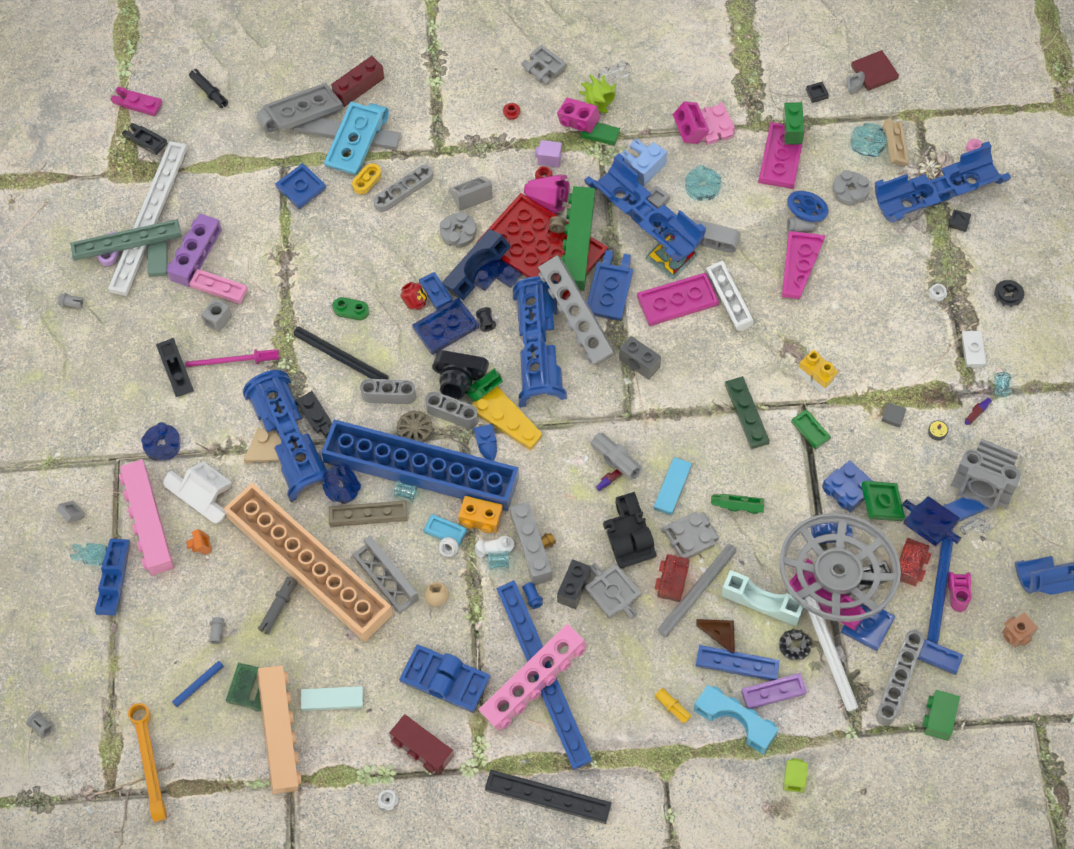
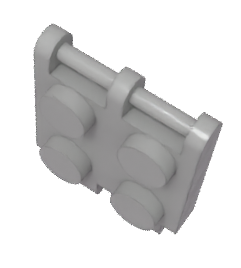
[662,511,719,562]

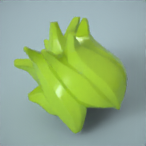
[579,74,617,113]

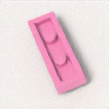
[189,269,248,304]

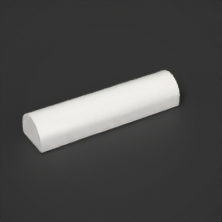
[706,260,754,331]

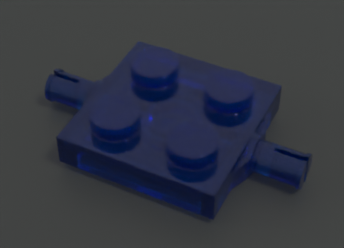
[902,496,962,547]

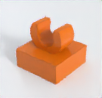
[186,529,212,555]

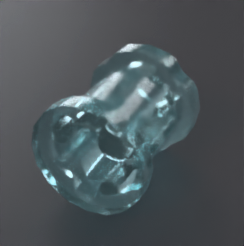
[994,372,1012,397]
[394,480,418,502]
[488,551,509,570]

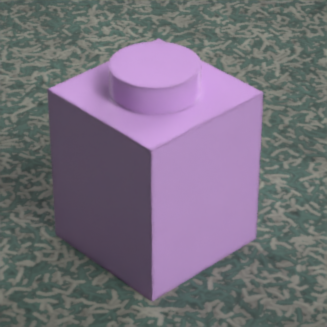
[535,140,562,168]

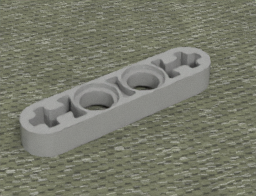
[374,165,433,212]

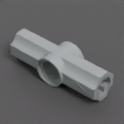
[591,433,642,480]

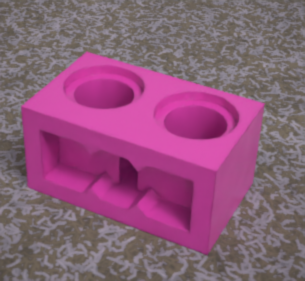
[557,97,601,133]
[672,101,709,144]

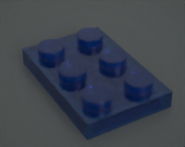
[412,298,479,355]

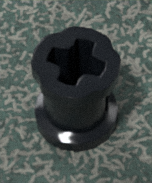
[476,307,496,332]

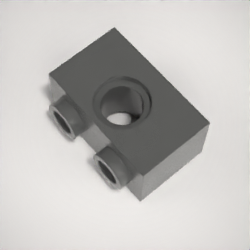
[619,336,661,380]

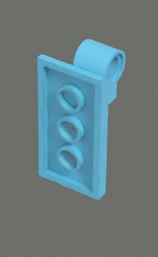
[324,102,389,176]

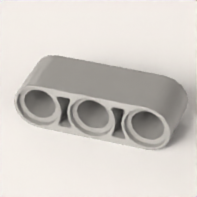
[692,220,741,253]
[360,379,416,404]
[425,392,478,429]

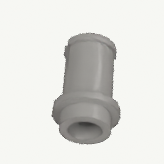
[58,293,84,309]
[209,617,226,644]

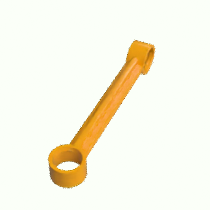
[128,703,167,823]

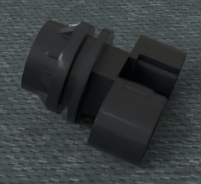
[432,350,489,400]

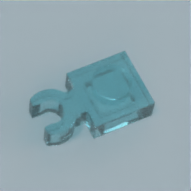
[70,543,107,566]

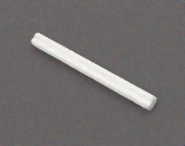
[804,596,858,712]

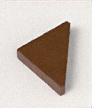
[696,619,735,653]

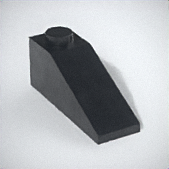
[156,338,194,397]

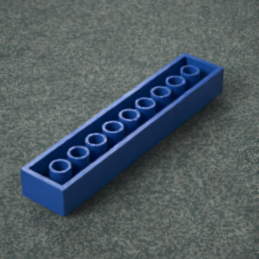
[321,419,519,511]

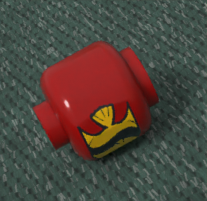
[400,282,428,310]

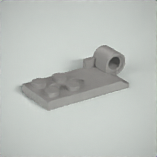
[256,83,343,132]

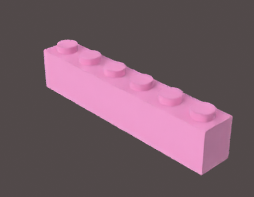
[119,459,174,576]

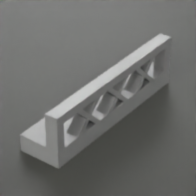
[352,535,419,614]

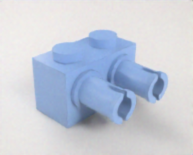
[620,138,667,186]

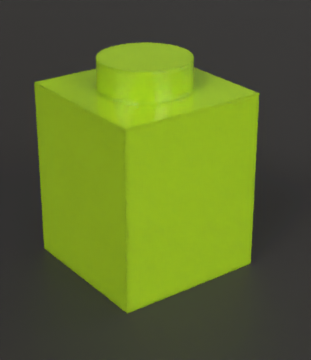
[783,758,808,793]

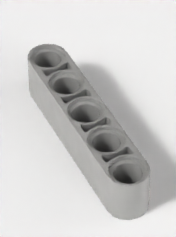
[876,630,924,726]

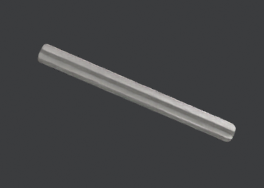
[658,544,736,637]

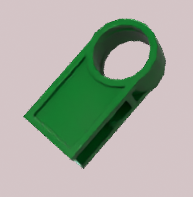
[466,368,503,401]

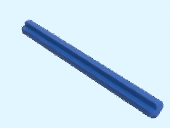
[927,533,954,644]

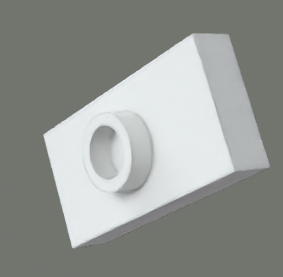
[961,331,986,367]

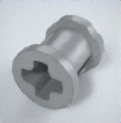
[26,711,54,738]

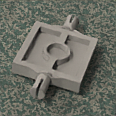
[585,563,641,619]

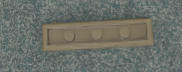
[328,500,408,527]

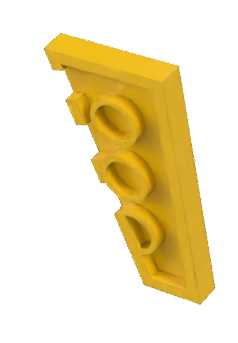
[472,386,542,451]

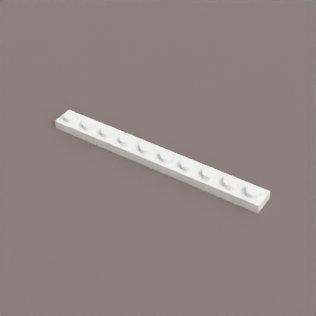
[108,141,187,296]

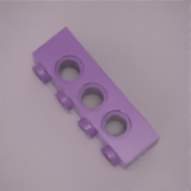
[167,213,222,287]

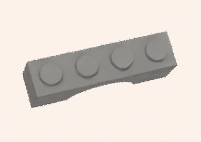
[510,502,552,585]

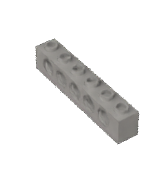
[538,255,616,365]

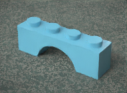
[693,685,778,755]

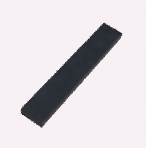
[485,769,612,824]

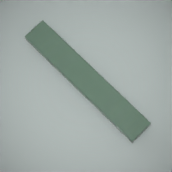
[70,219,182,261]

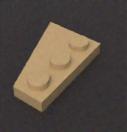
[244,427,306,463]

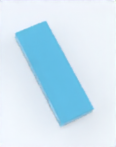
[654,457,692,516]

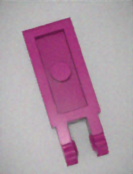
[111,87,162,116]

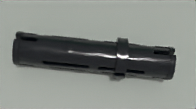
[189,69,228,109]

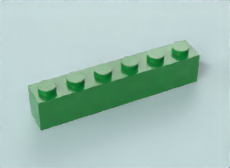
[559,186,595,291]

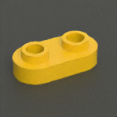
[352,163,382,194]

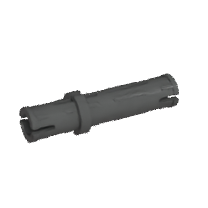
[258,577,298,635]

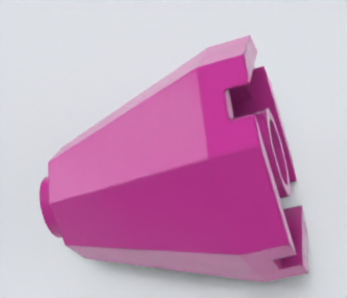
[524,174,570,213]

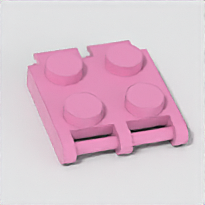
[701,102,735,145]

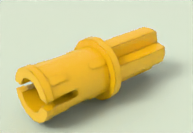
[654,688,691,723]

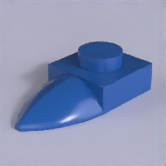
[473,424,497,461]

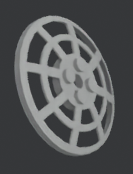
[779,513,901,622]

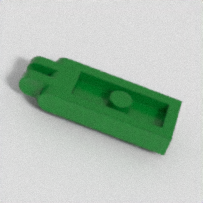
[711,494,764,514]

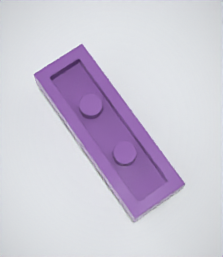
[741,673,807,709]

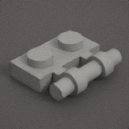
[521,44,567,85]

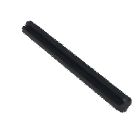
[293,326,389,380]

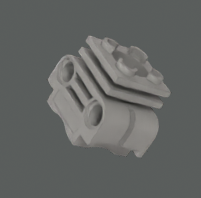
[951,439,1021,510]

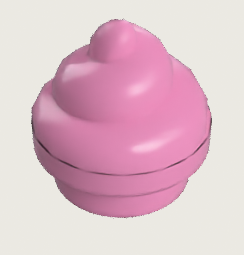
[966,139,983,152]

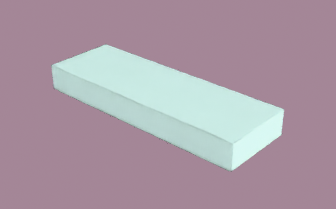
[301,686,363,711]

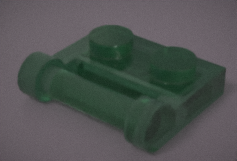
[226,662,262,711]

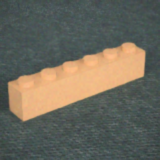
[257,665,301,794]

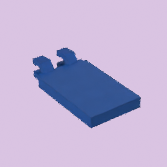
[587,250,633,321]

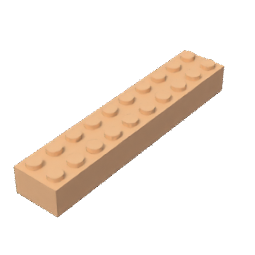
[224,482,393,642]

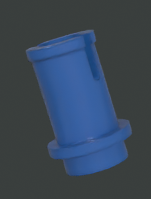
[522,582,543,609]

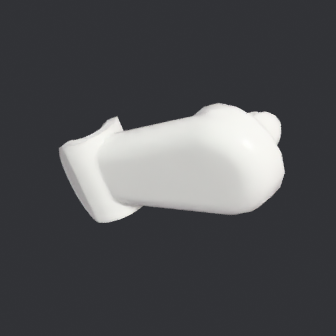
[475,536,514,558]

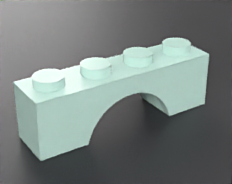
[721,570,806,627]

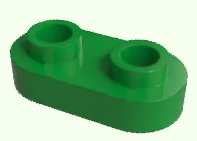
[332,297,369,320]

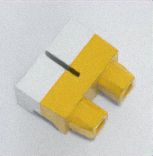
[797,350,839,394]

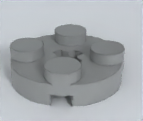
[832,170,869,206]
[440,212,476,248]

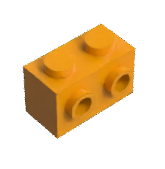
[458,496,503,534]

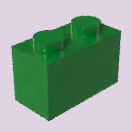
[782,102,805,144]
[922,690,960,741]

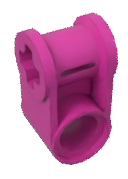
[948,572,972,612]

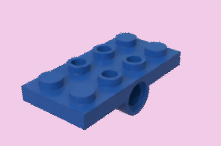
[399,644,491,713]

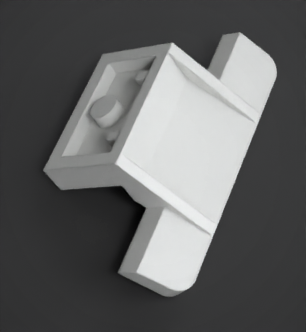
[163,462,232,524]

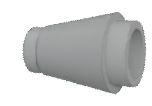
[787,216,815,233]

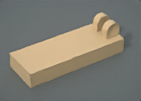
[882,118,909,167]

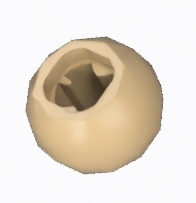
[424,582,449,607]

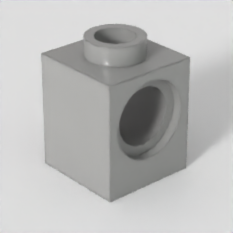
[201,299,232,332]

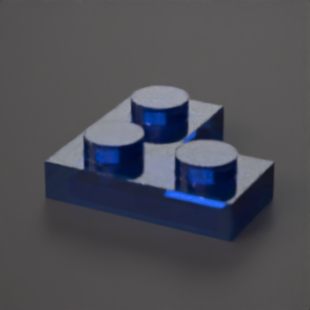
[474,259,522,291]

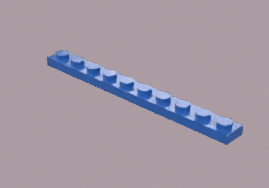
[496,580,593,770]

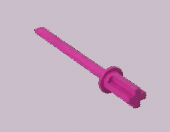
[185,349,280,367]

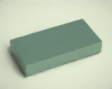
[148,241,168,277]

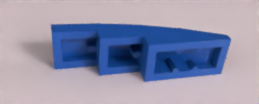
[95,539,130,616]

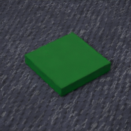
[861,481,906,521]

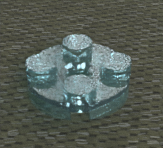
[851,123,887,157]
[685,165,721,201]

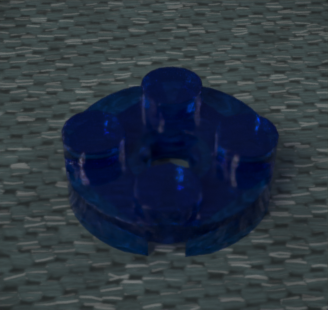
[141,422,181,461]
[322,464,361,504]

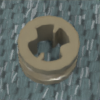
[549,216,566,233]

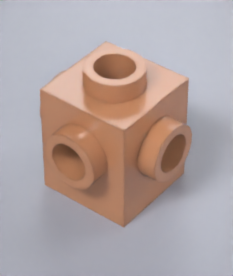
[1002,612,1038,648]

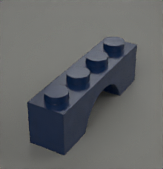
[442,229,511,301]

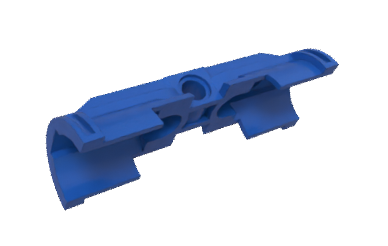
[875,141,1011,223]
[584,153,706,261]
[513,276,567,408]
[242,370,337,502]
[1015,556,1074,595]

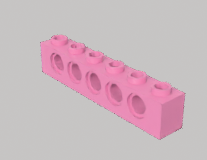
[478,623,588,731]

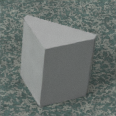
[449,176,493,211]

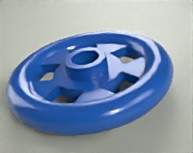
[787,191,829,222]

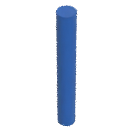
[172,660,224,707]

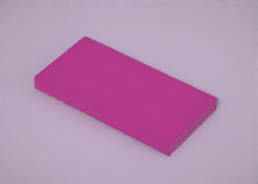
[758,122,806,189]
[637,272,719,326]

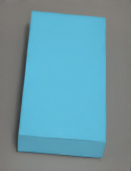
[423,514,468,547]

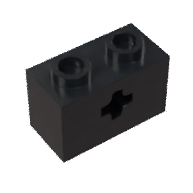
[557,559,591,610]

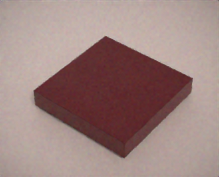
[851,50,899,91]

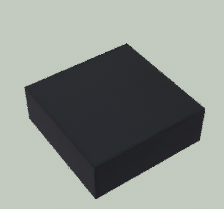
[806,81,829,103]

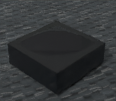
[948,209,971,232]

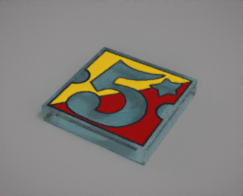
[646,235,697,280]

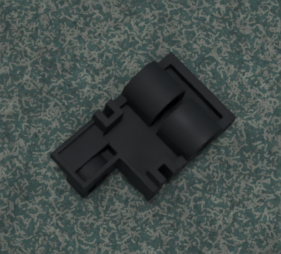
[603,491,657,569]

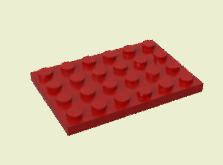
[477,193,608,300]

